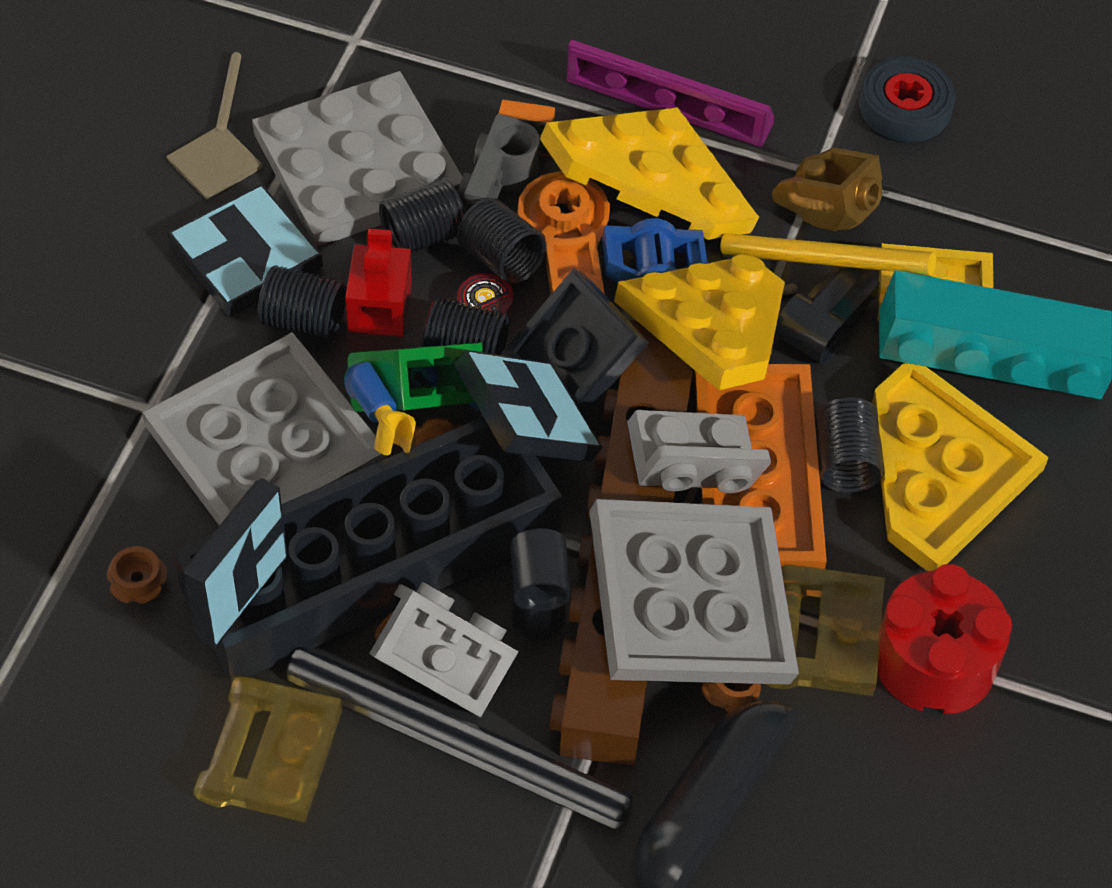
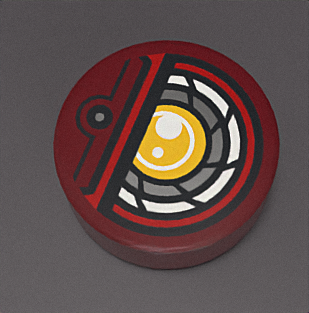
[457,274,513,319]

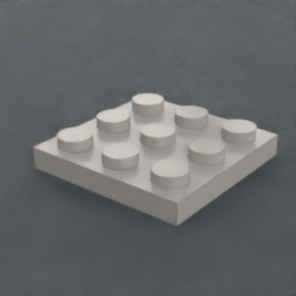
[252,71,462,247]
[142,332,388,525]
[589,499,799,684]

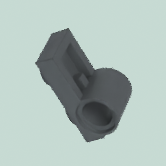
[458,114,540,213]

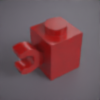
[345,228,412,337]

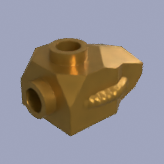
[772,147,882,231]

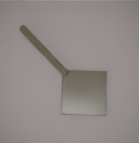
[166,52,263,201]

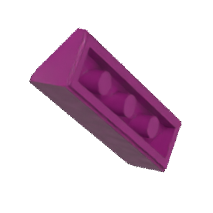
[567,40,775,147]

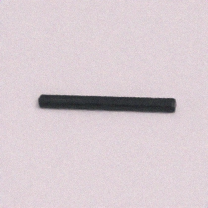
[286,647,632,829]

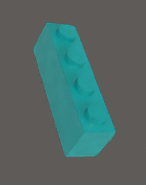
[879,270,1112,399]

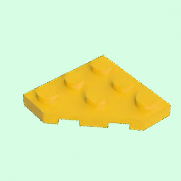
[540,107,759,240]
[614,254,785,390]
[872,362,1048,571]

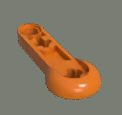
[518,171,610,295]

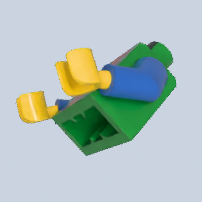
[344,343,483,455]

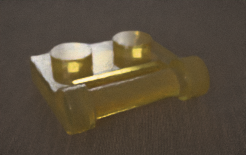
[766,565,885,696]
[193,677,342,822]

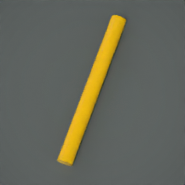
[720,233,936,275]

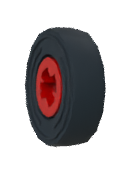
[859,57,955,143]

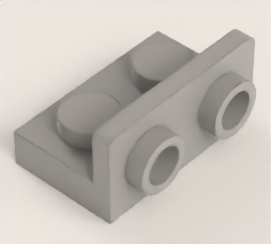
[627,410,771,493]
[369,582,518,717]

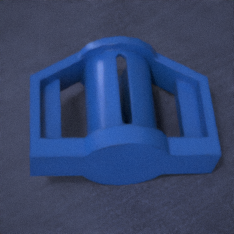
[601,218,707,283]

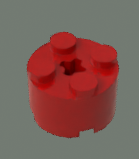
[876,564,1013,714]

